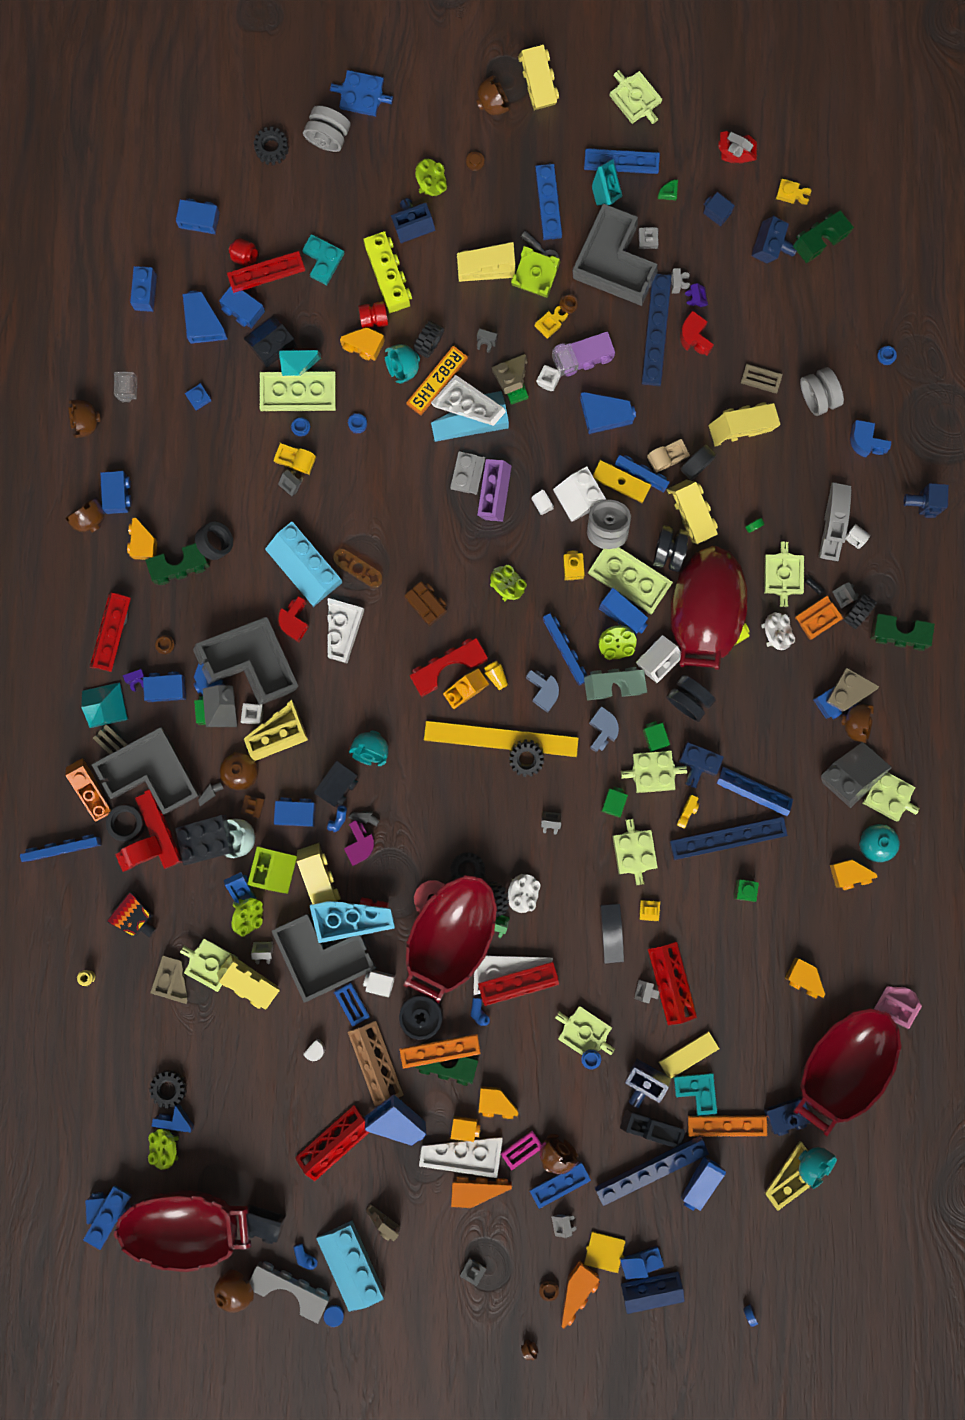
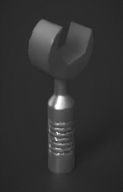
[521,231,559,258]

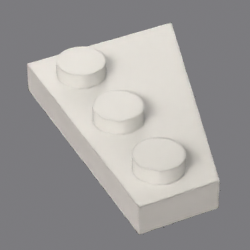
[328,598,365,663]

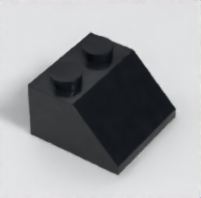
[243,316,296,368]
[314,761,359,808]
[239,1204,286,1244]

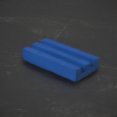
[334,982,370,1027]

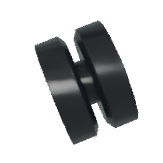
[653,525,689,572]
[666,675,716,722]
[399,994,443,1040]

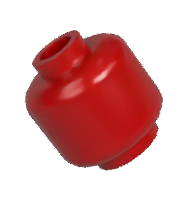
[229,239,258,266]

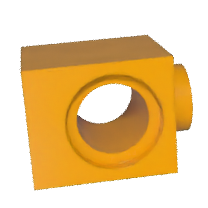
[451,1116,480,1142]

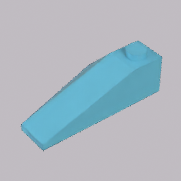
[431,391,509,441]
[310,901,395,943]

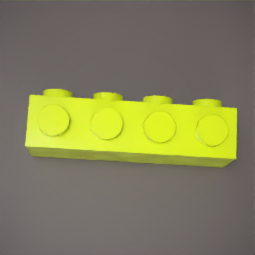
[363,231,412,313]

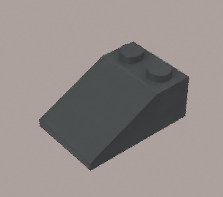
[821,742,891,808]

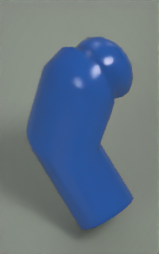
[327,806,347,832]
[471,998,490,1026]
[293,1243,318,1270]

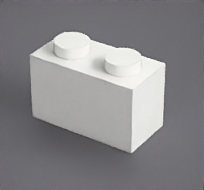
[636,635,681,683]
[363,970,396,997]

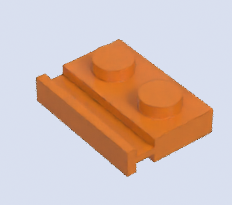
[795,596,843,640]

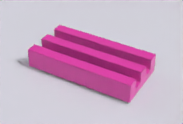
[500,1130,542,1170]

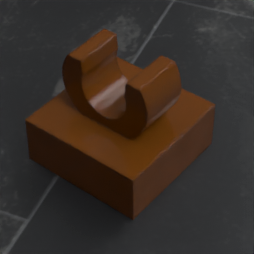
[241,795,265,818]

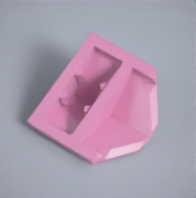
[874,986,922,1029]

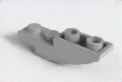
[818,483,851,561]

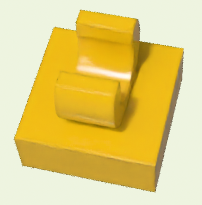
[639,900,660,921]

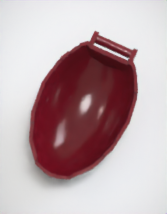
[671,546,747,670]
[403,876,497,1003]
[794,1008,901,1136]
[114,1190,251,1272]

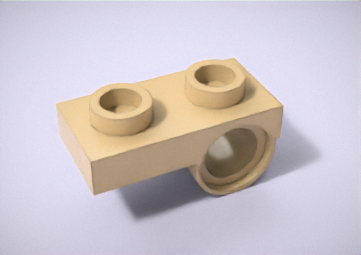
[647,439,690,474]

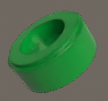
[745,517,764,533]

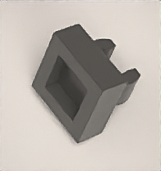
[477,329,497,353]
[278,470,303,496]
[832,582,859,608]
[541,811,562,834]
[460,1257,487,1286]

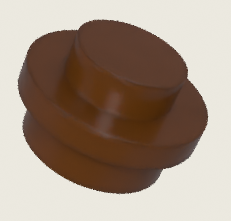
[466,152,484,171]
[559,295,578,314]
[155,635,175,655]
[539,1280,559,1301]
[521,1340,538,1361]

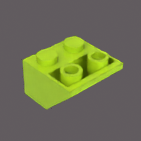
[247,847,297,894]

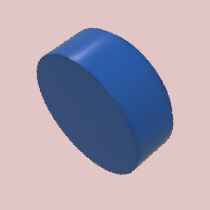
[348,413,367,433]
[324,1305,344,1327]
[743,1305,759,1327]

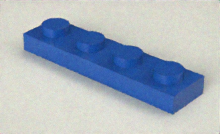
[584,149,660,174]
[535,164,562,240]
[543,613,587,686]
[717,767,793,816]
[20,834,102,862]

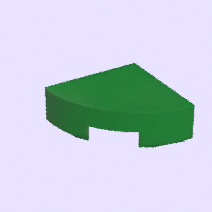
[658,180,678,200]

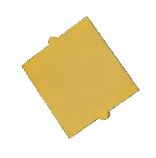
[584,1232,625,1273]

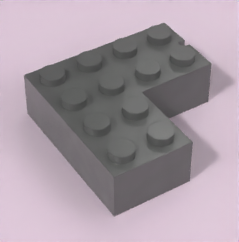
[573,204,657,306]
[193,617,298,706]
[92,727,201,814]
[272,914,377,1003]

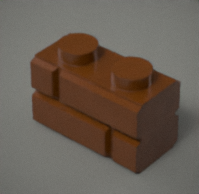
[404,581,447,627]

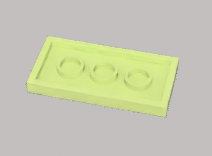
[260,372,336,411]
[588,547,673,615]

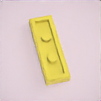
[659,1032,719,1078]

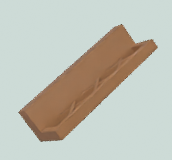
[348,1021,403,1106]

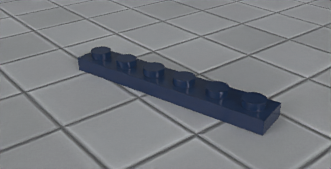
[642,274,672,386]
[669,817,788,860]
[594,1136,709,1206]

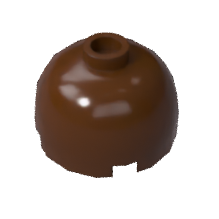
[476,75,510,116]
[68,399,100,438]
[65,497,105,533]
[842,704,874,743]
[219,752,258,790]
[539,1134,579,1174]
[214,1270,254,1313]

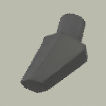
[198,782,224,806]
[348,811,380,826]

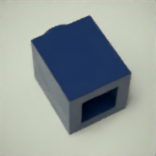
[703,192,735,227]

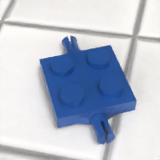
[330,70,393,116]

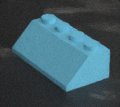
[265,522,343,607]
[316,1221,385,1312]

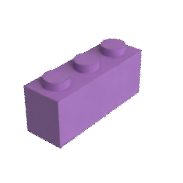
[554,332,615,376]
[477,459,511,522]

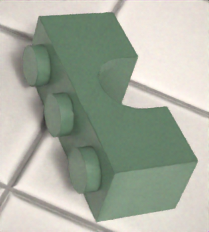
[584,667,647,700]

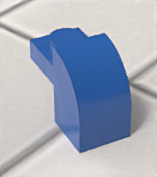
[850,420,891,457]

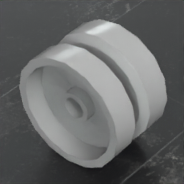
[303,106,350,152]
[800,367,844,416]
[587,500,631,549]

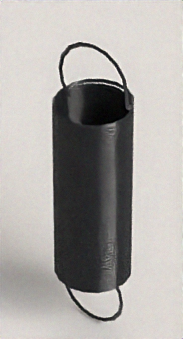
[805,575,828,596]

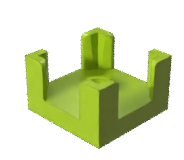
[511,246,560,298]

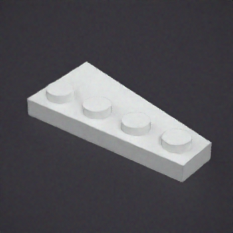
[431,375,506,426]
[474,956,553,995]
[419,1137,503,1178]

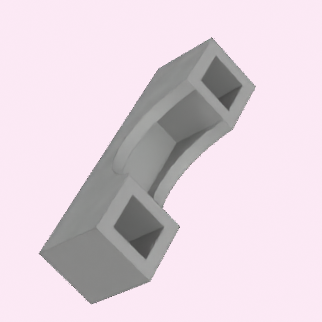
[249,1261,330,1324]

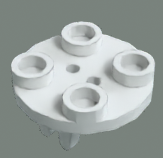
[761,612,795,650]
[507,874,540,913]

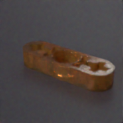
[333,549,383,588]

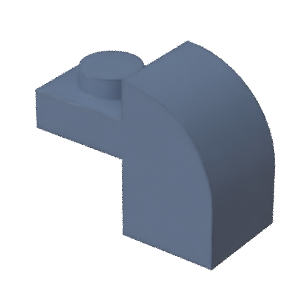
[526,670,559,713]
[589,707,619,752]

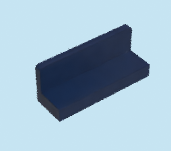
[621,1272,685,1314]

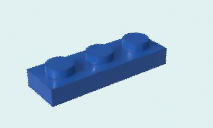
[615,455,669,493]
[530,1162,591,1209]
[83,1185,132,1250]

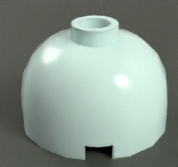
[225,819,255,858]

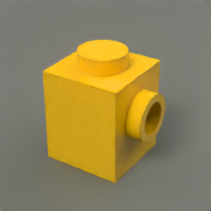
[563,551,584,580]

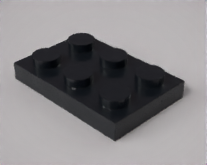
[175,815,234,866]

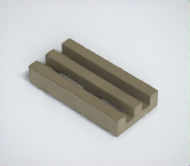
[741,364,783,394]
[93,724,128,754]

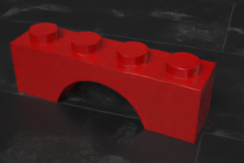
[409,638,488,697]

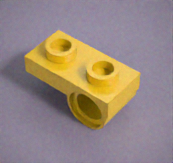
[273,443,316,475]

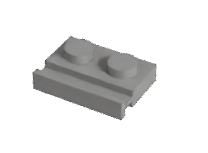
[450,452,485,495]

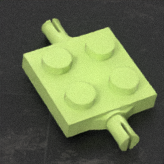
[610,70,662,124]
[764,542,804,607]
[621,751,687,793]
[863,772,920,822]
[612,819,658,885]
[180,938,238,992]
[555,1006,615,1055]

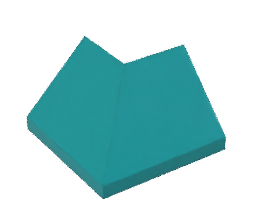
[592,159,622,205]
[279,350,321,376]
[81,682,128,728]

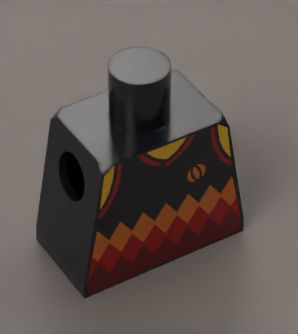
[106,892,157,938]

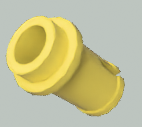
[77,970,96,986]

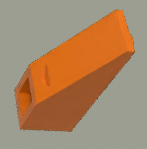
[65,758,111,822]
[451,1176,512,1208]
[561,1261,600,1329]

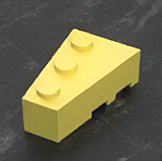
[518,45,559,110]
[457,242,515,282]
[709,402,780,446]
[666,480,718,544]
[244,700,308,761]
[297,843,341,904]
[217,954,280,1010]
[764,1141,826,1211]

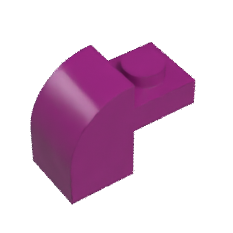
[344,821,375,866]

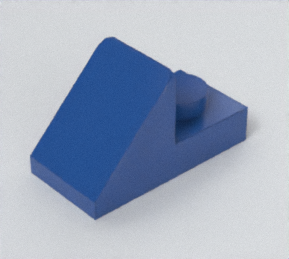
[224,872,256,903]
[152,1103,194,1133]
[620,1246,664,1279]

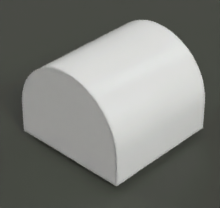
[536,365,562,391]
[531,490,554,515]
[845,524,871,549]
[241,703,263,725]
[304,1039,325,1061]

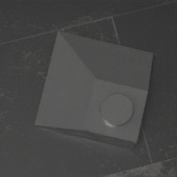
[203,685,237,727]

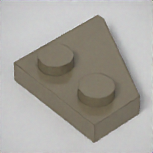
[492,354,527,394]
[827,668,879,711]
[150,955,187,1004]
[366,1204,401,1241]

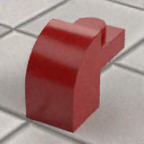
[718,131,757,163]
[680,311,714,356]
[279,596,309,643]
[115,836,162,872]

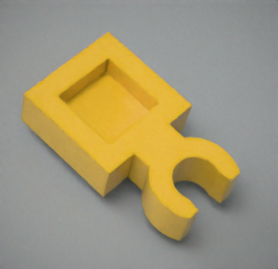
[776,179,812,204]
[535,306,568,339]
[677,795,699,828]

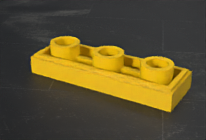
[593,460,651,503]

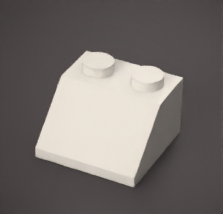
[553,467,606,522]

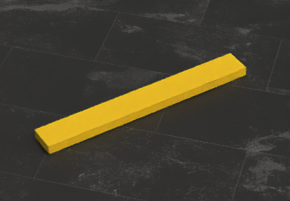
[424,721,579,757]

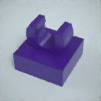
[685,283,708,307]
[123,669,147,692]

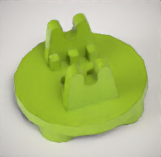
[416,159,447,196]
[490,565,527,602]
[598,625,637,660]
[231,898,263,936]
[148,1129,179,1170]

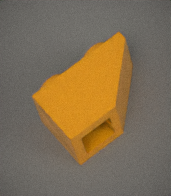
[340,328,385,361]
[127,518,157,560]
[443,669,489,709]
[830,860,877,890]
[785,958,825,999]
[479,1086,518,1119]

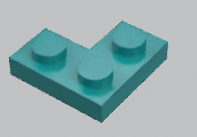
[302,234,344,285]
[673,1073,717,1115]

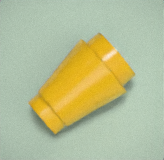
[484,660,508,690]

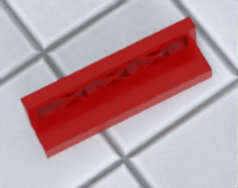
[227,251,305,293]
[89,593,131,672]
[135,790,182,869]
[648,942,697,1025]
[478,962,559,1006]
[295,1106,370,1181]

